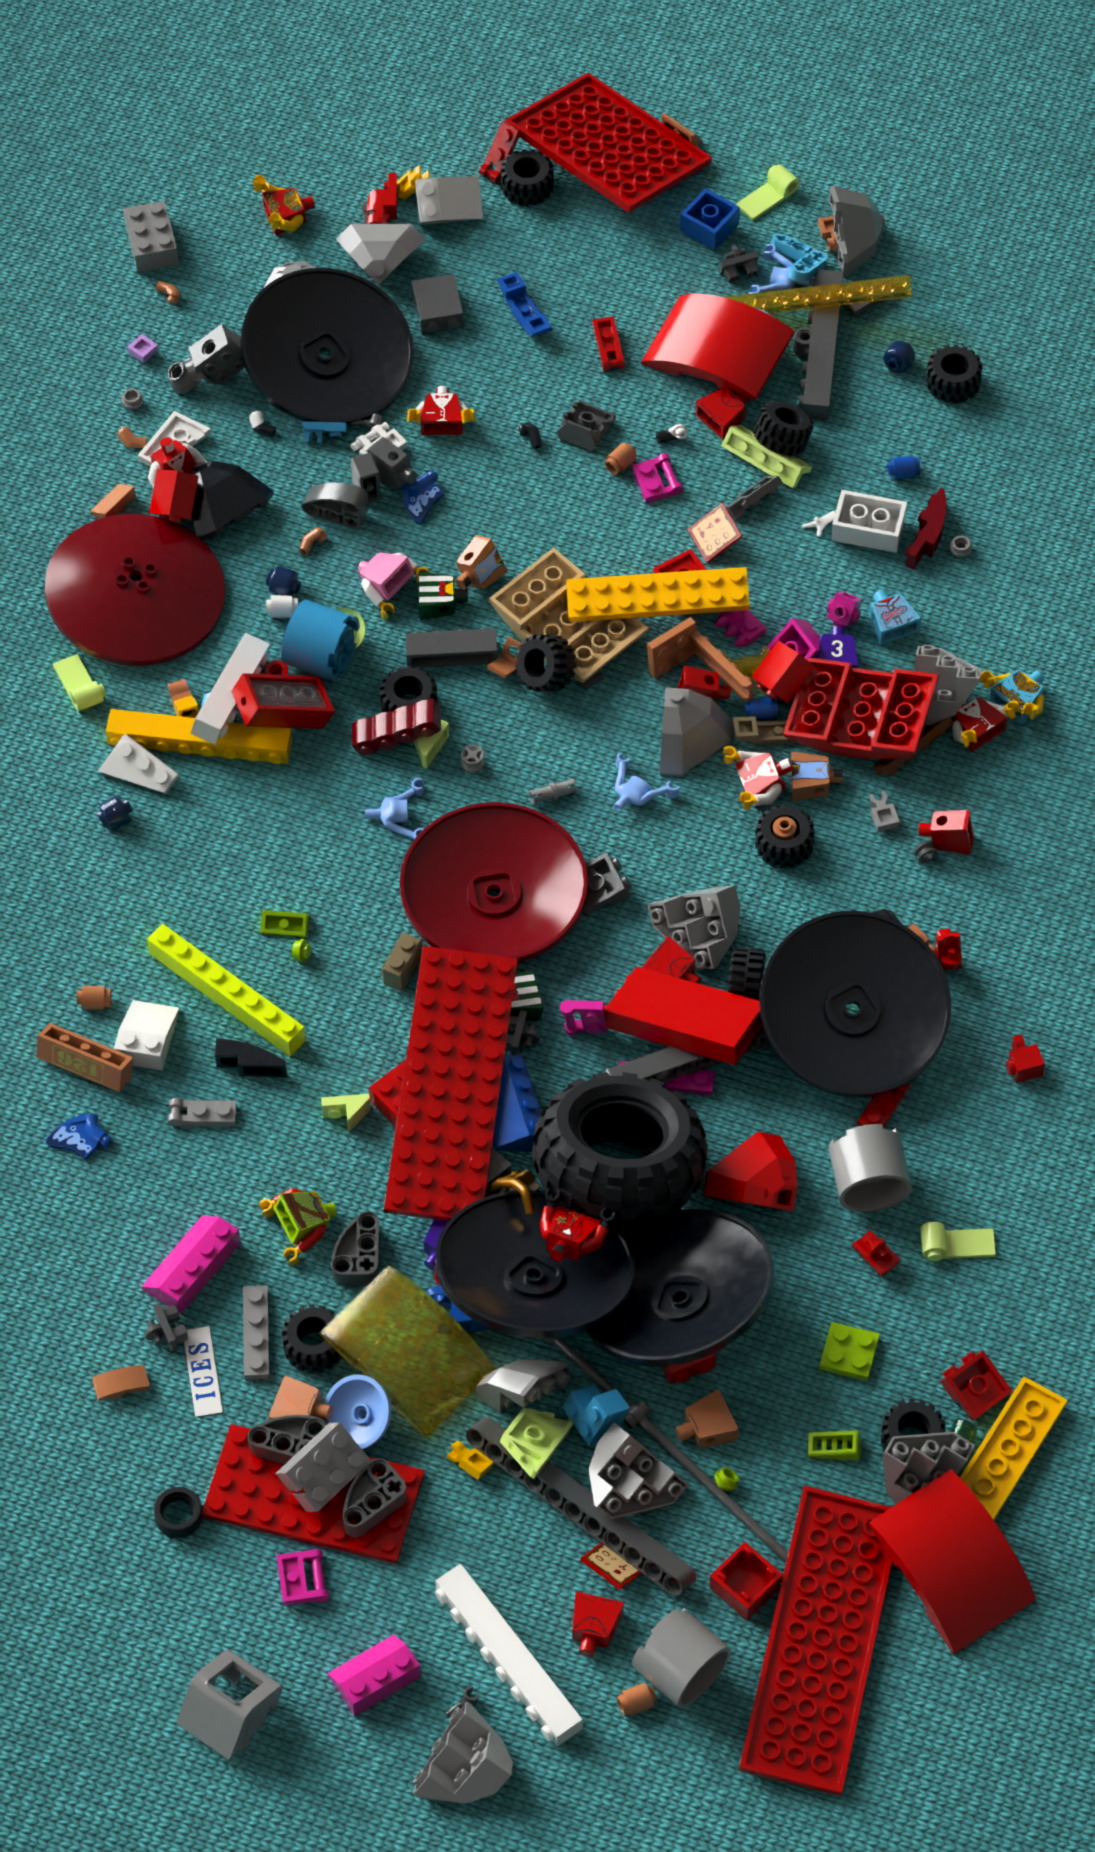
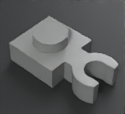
[869,791,900,832]

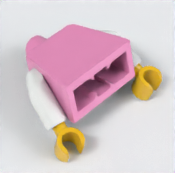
[358,553,429,620]

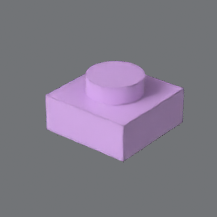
[127,334,158,363]

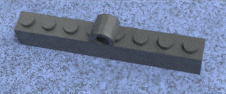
[793,270,843,420]

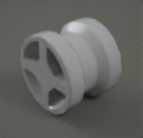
[461,745,484,774]

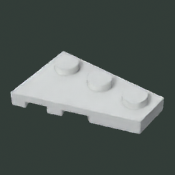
[138,411,211,467]
[98,734,180,793]

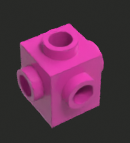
[827,591,863,628]

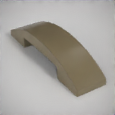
[733,717,797,745]

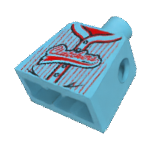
[870,590,920,645]

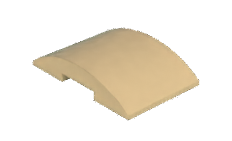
[489,547,649,682]

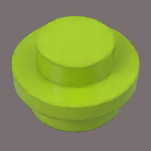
[292,939,312,963]
[714,1467,739,1491]

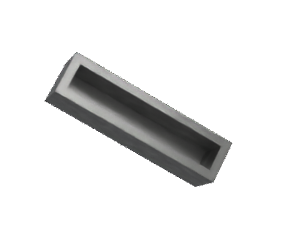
[405,628,498,668]

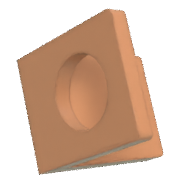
[487,637,524,679]

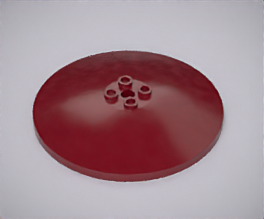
[45,514,225,666]
[400,802,588,963]

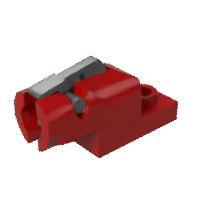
[361,173,397,224]

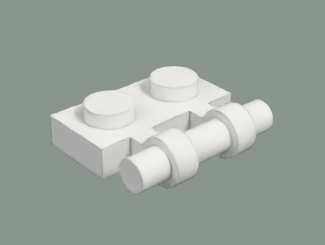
[350,422,408,454]

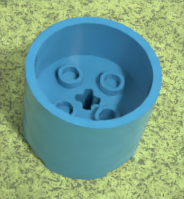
[281,599,360,681]

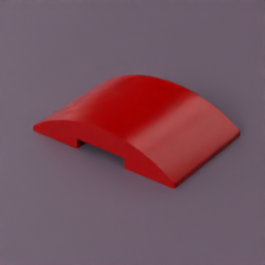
[641,294,795,400]
[783,657,939,759]
[868,1469,1036,1654]

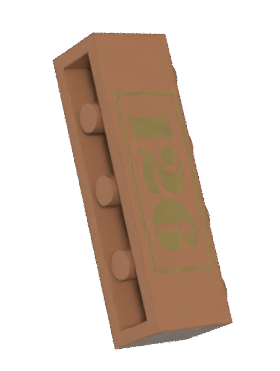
[36,1023,133,1092]

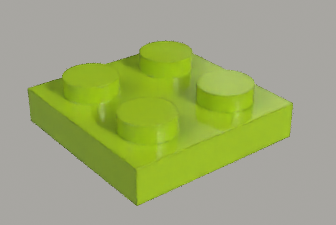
[819,1322,880,1381]

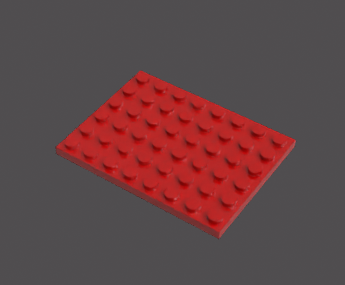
[505,73,712,213]

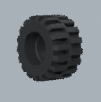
[501,149,554,206]
[926,344,982,404]
[753,401,814,456]
[515,635,576,692]
[380,666,438,713]
[755,805,815,869]
[728,947,766,1000]
[282,1304,346,1374]
[881,1399,946,1452]

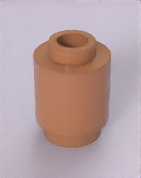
[604,443,637,475]
[773,817,796,840]
[77,986,112,1010]
[616,1682,657,1716]

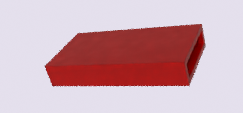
[604,967,762,1065]

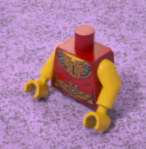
[253,175,315,236]

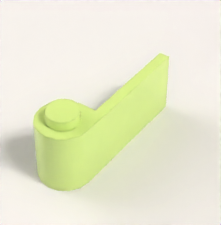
[736,164,800,221]
[53,654,106,712]
[920,1222,996,1261]

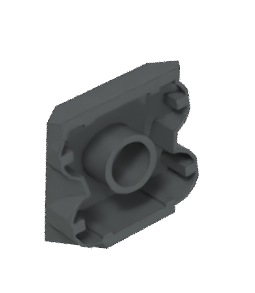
[557,400,616,453]

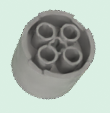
[829,1124,912,1212]
[632,1608,731,1708]

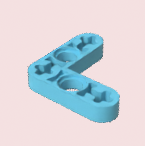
[770,234,828,283]

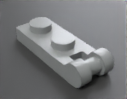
[168,1098,237,1126]

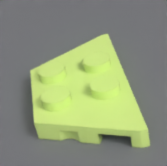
[500,1408,574,1479]

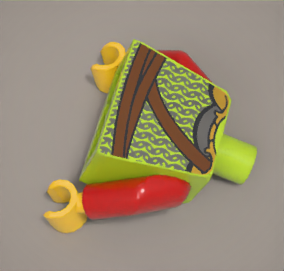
[260,1188,337,1265]

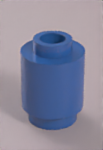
[887,456,921,480]
[745,697,778,721]

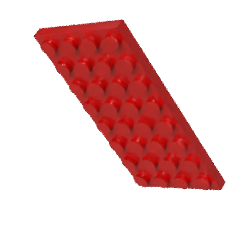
[202,1424,425,1564]

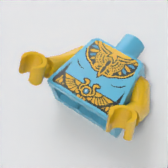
[980,670,1045,725]

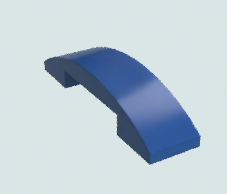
[497,272,552,337]

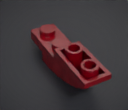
[905,487,946,570]

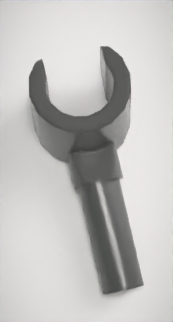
[351,414,382,430]
[445,1686,479,1717]

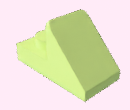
[414,720,449,769]
[321,1094,371,1132]

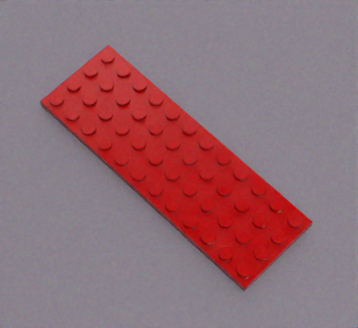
[384,946,518,1221]
[738,1485,892,1796]

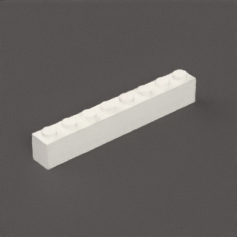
[435,1564,583,1747]

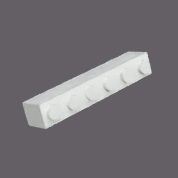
[190,633,270,745]

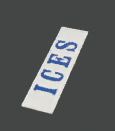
[184,1326,222,1417]

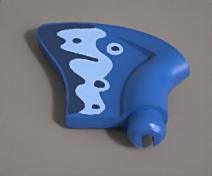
[402,470,444,524]
[46,1114,112,1160]

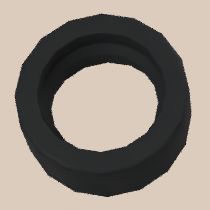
[154,1487,203,1538]

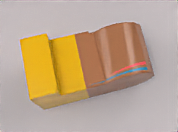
[167,679,199,718]

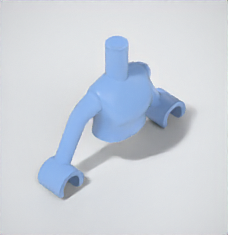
[748,244,811,302]
[614,753,680,812]
[365,778,424,840]

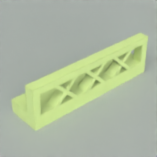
[721,425,812,488]

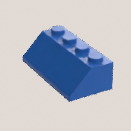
[492,1055,541,1152]

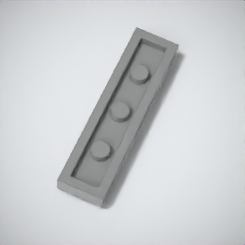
[243,1286,270,1380]

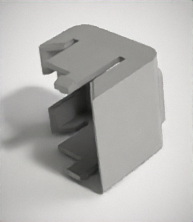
[176,1649,283,1760]

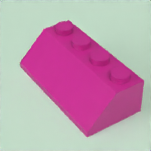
[141,1216,241,1314]

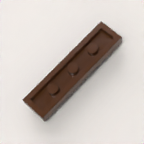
[872,717,954,776]

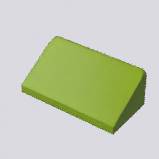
[260,910,310,937]

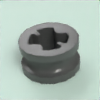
[914,841,937,863]

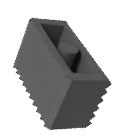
[350,453,381,503]

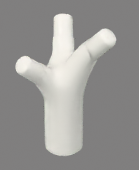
[802,511,835,537]

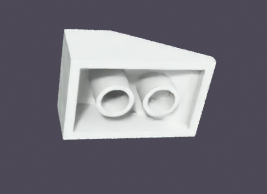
[415,176,483,225]
[114,1000,179,1071]

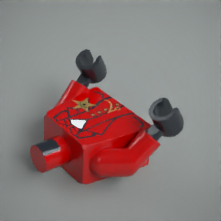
[540,1187,617,1262]

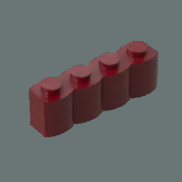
[352,699,441,755]

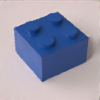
[680,188,740,250]

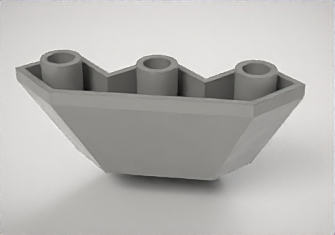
[915,645,981,725]
[647,885,740,970]
[476,1359,571,1414]
[589,1423,689,1519]
[882,1432,975,1505]
[413,1702,513,1804]

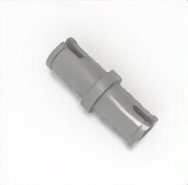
[529,778,577,805]

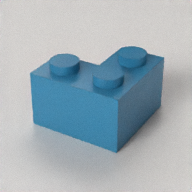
[563,1385,630,1446]

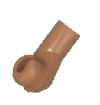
[156,281,182,305]
[118,427,147,448]
[299,528,327,556]

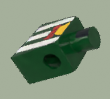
[418,572,468,620]
[510,970,544,1020]

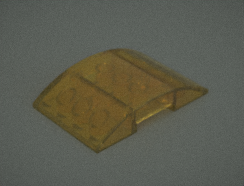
[319,1265,495,1438]

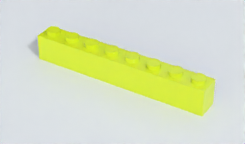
[147,924,306,1057]

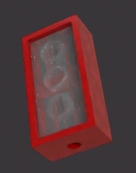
[231,673,335,729]

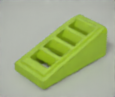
[808,1430,862,1460]

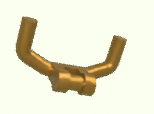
[486,1171,535,1214]

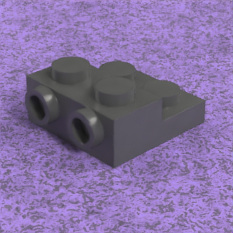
[583,852,632,915]

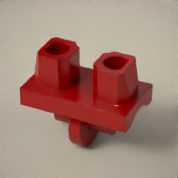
[936,928,962,971]
[852,1230,900,1277]

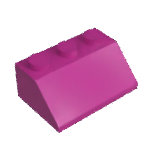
[327,1634,421,1716]

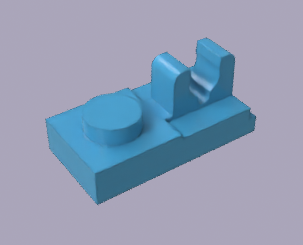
[302,422,348,444]

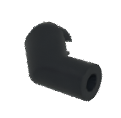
[519,422,542,449]

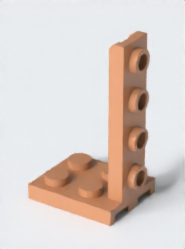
[647,617,753,701]

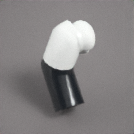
[249,411,276,437]
[656,424,687,443]

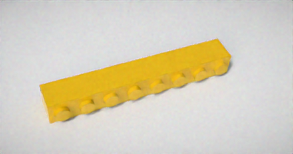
[106,709,292,764]

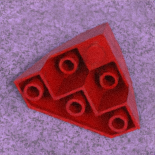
[702,1132,797,1211]

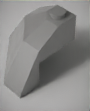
[829,186,885,277]
[336,224,426,285]
[660,688,733,777]

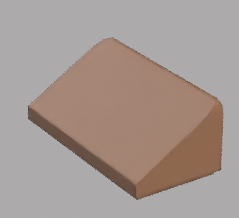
[662,113,702,146]
[90,484,136,519]

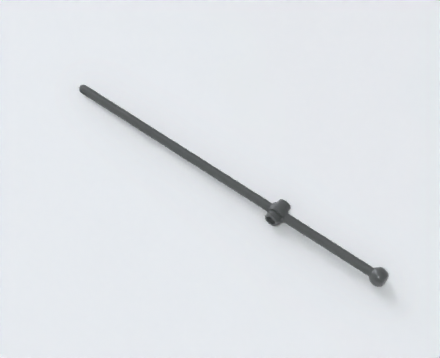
[542,1337,788,1563]

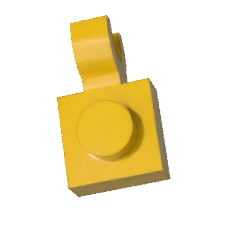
[397,166,430,201]
[447,1441,494,1480]

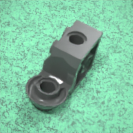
[168,324,245,394]

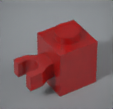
[1006,1034,1045,1083]

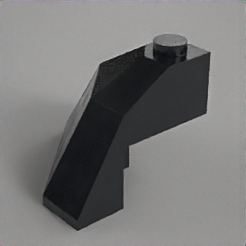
[190,461,274,540]

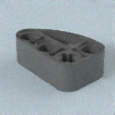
[301,482,369,529]
[331,1211,380,1286]
[248,1415,326,1465]
[343,1458,407,1538]

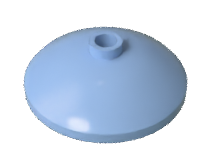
[324,1375,391,1450]

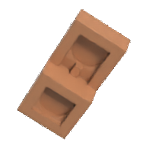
[92,1365,150,1401]

